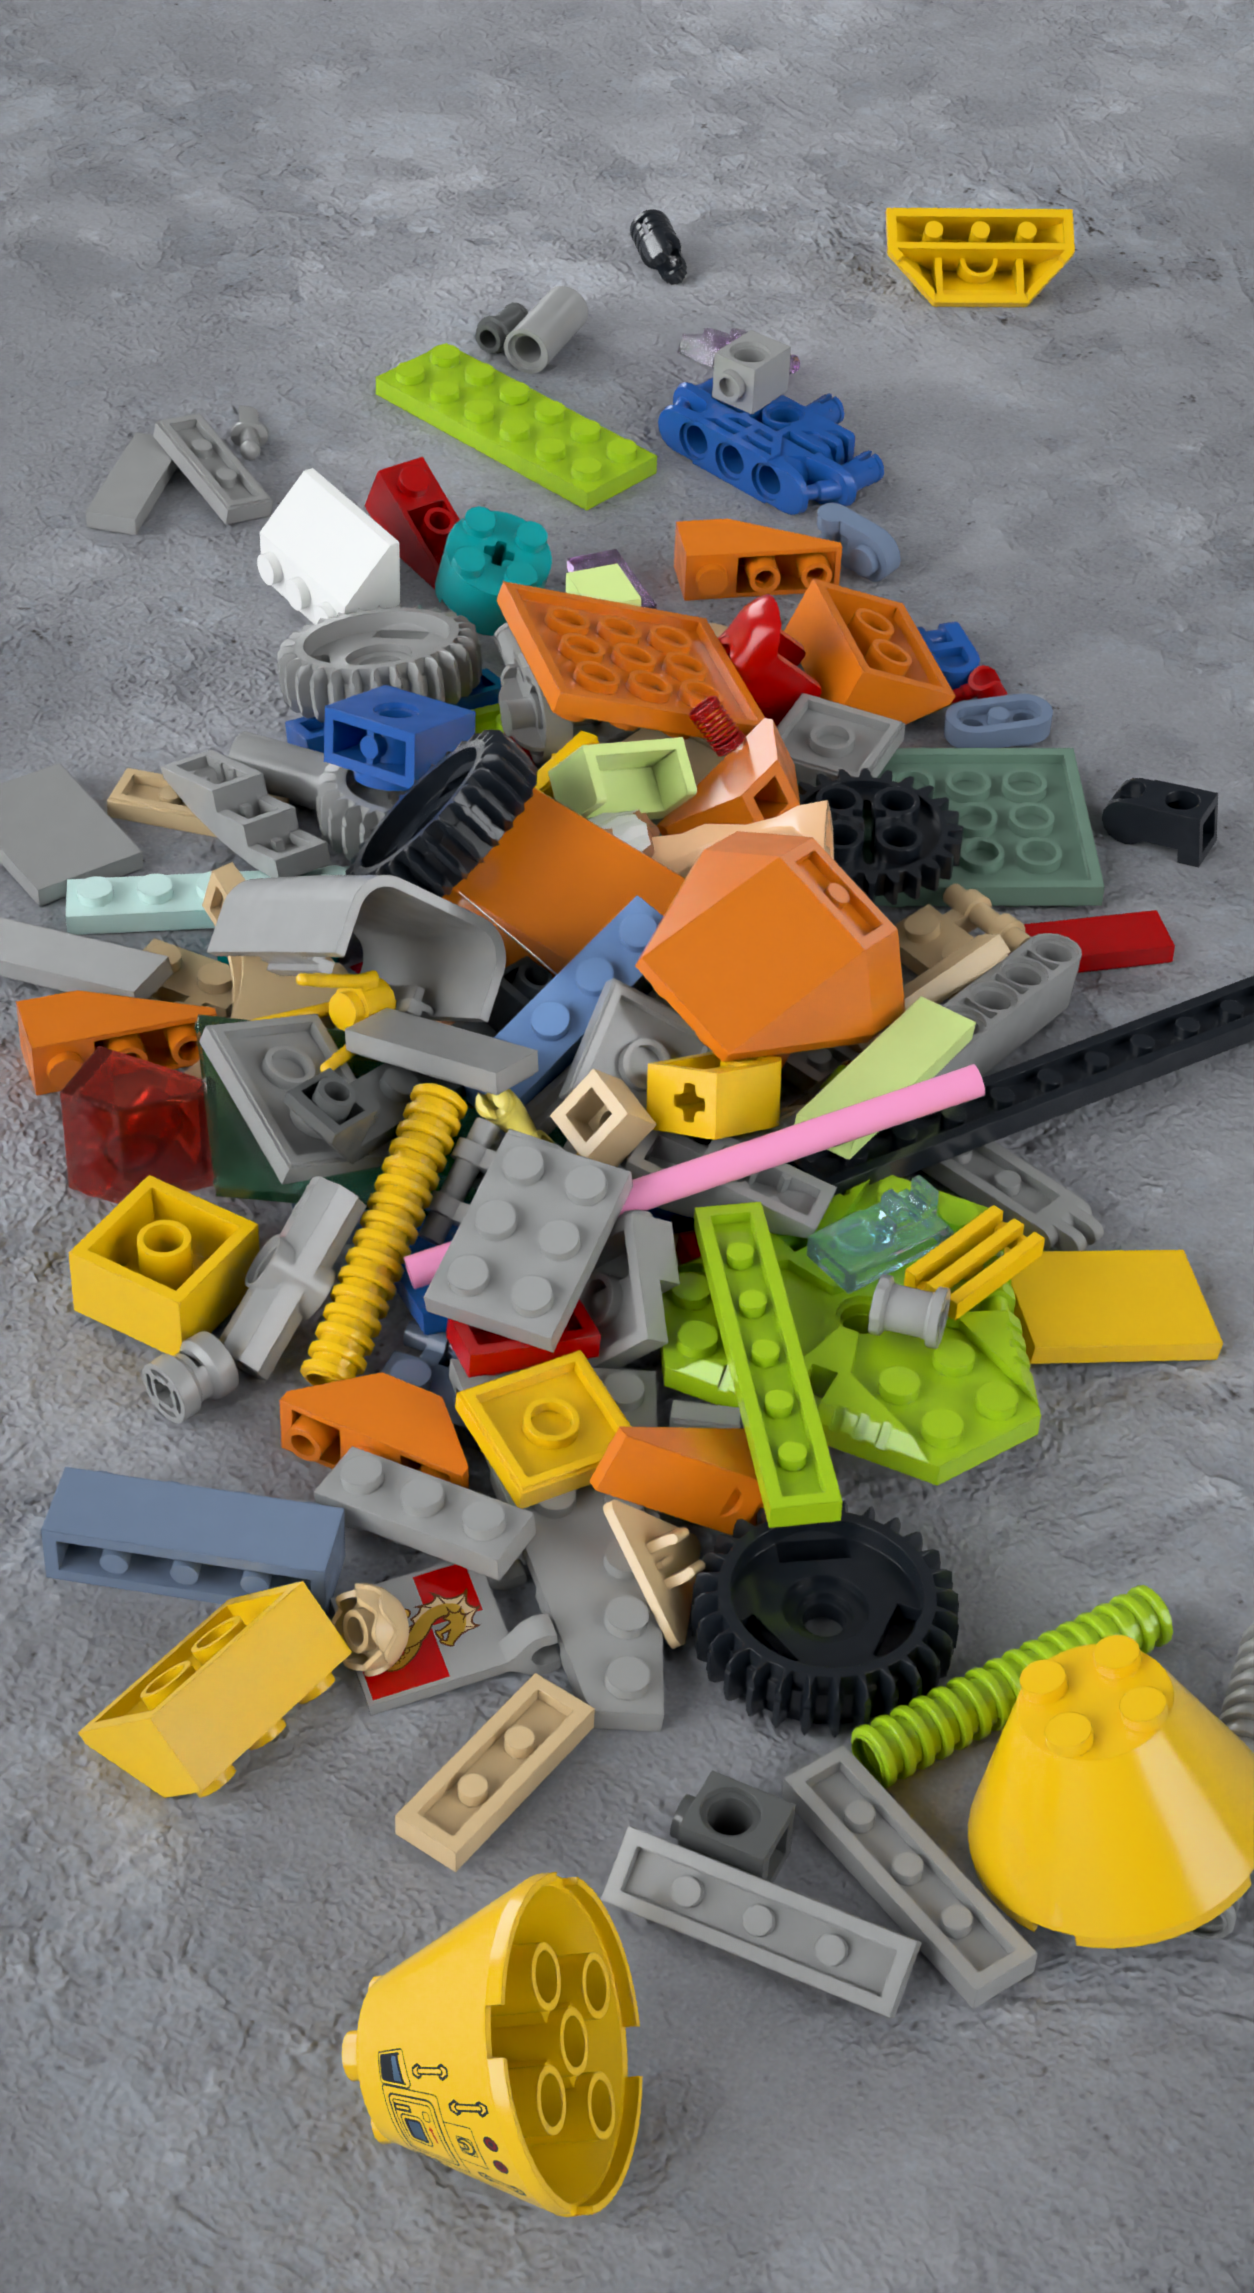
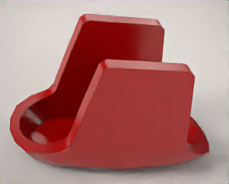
[718,594,822,727]

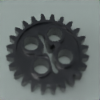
[798,768,963,905]

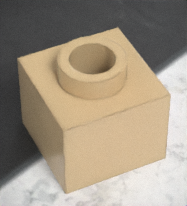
[550,1068,657,1167]

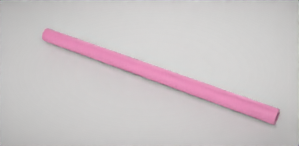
[404,1064,985,1289]

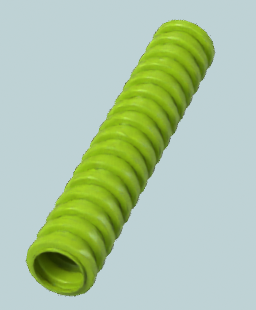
[851,1585,1173,1789]

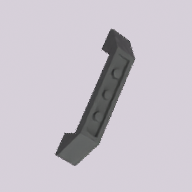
[283,956,553,1164]

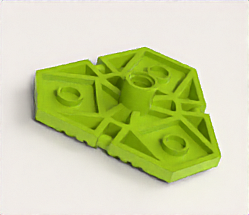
[660,1175,1041,1486]

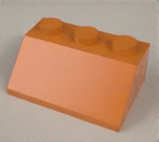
[784,579,955,725]

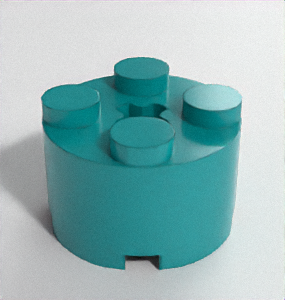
[435,506,552,636]

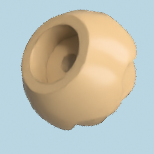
[331,1583,409,1677]

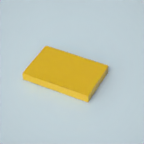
[1004,1250,1223,1364]

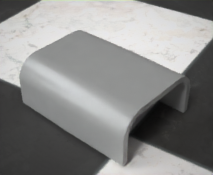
[207,875,506,1022]

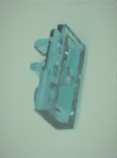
[806,1175,954,1294]

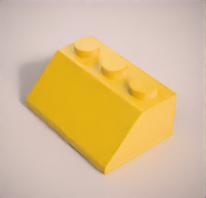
[78,1581,352,1798]

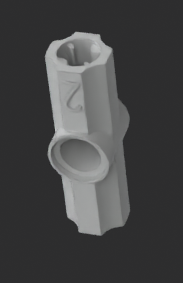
[219,1176,367,1380]

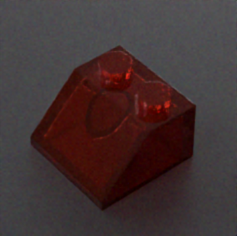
[60,1046,219,1204]

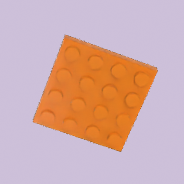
[496,581,765,742]

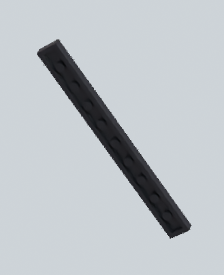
[786,975,1254,1196]

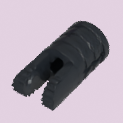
[630,209,687,285]

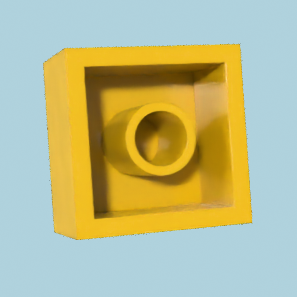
[68,1175,260,1356]

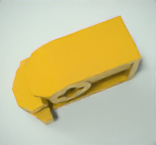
[646,1052,782,1140]

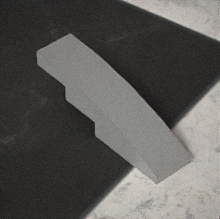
[161,750,331,878]
[563,1130,837,1238]

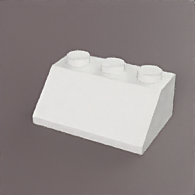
[257,468,400,625]

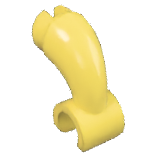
[475,1089,555,1144]

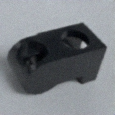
[1102,778,1218,868]

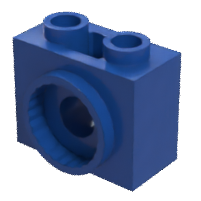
[324,685,476,791]

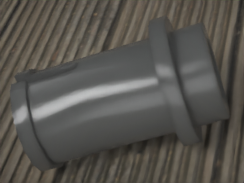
[476,302,528,354]

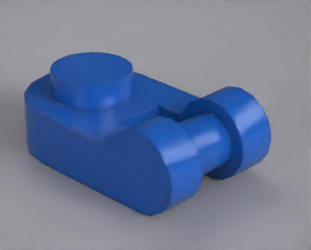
[917,622,980,690]

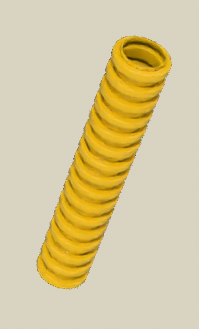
[300,1083,468,1386]

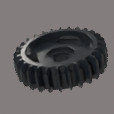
[345,729,538,897]
[691,1500,959,1738]

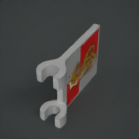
[330,1552,562,1716]

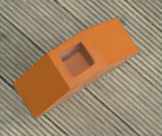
[657,718,800,836]
[279,1372,469,1489]

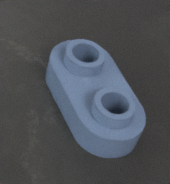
[944,694,1053,748]

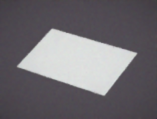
[459,892,557,975]

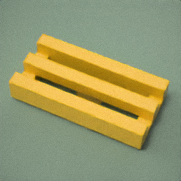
[904,1205,1045,1321]

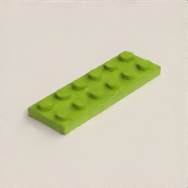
[375,343,657,511]

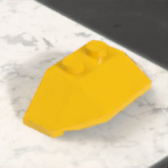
[885,208,1075,307]

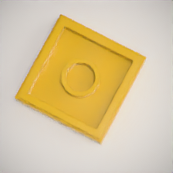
[455,1350,632,1509]

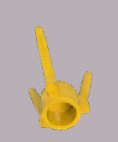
[250,970,396,1072]

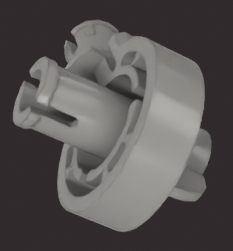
[494,623,602,763]

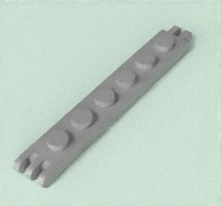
[781,1045,1104,1251]

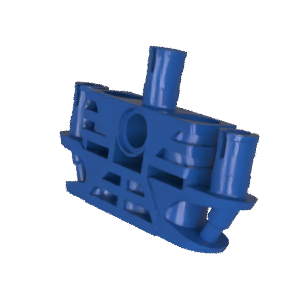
[658,377,884,515]

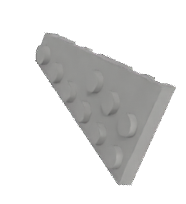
[448,1359,664,1732]

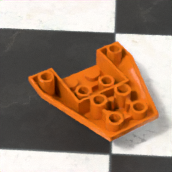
[635,831,905,1062]

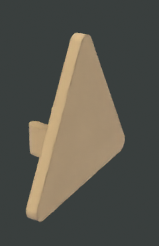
[603,1499,705,1649]

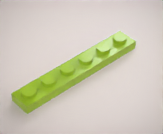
[694,1202,843,1528]

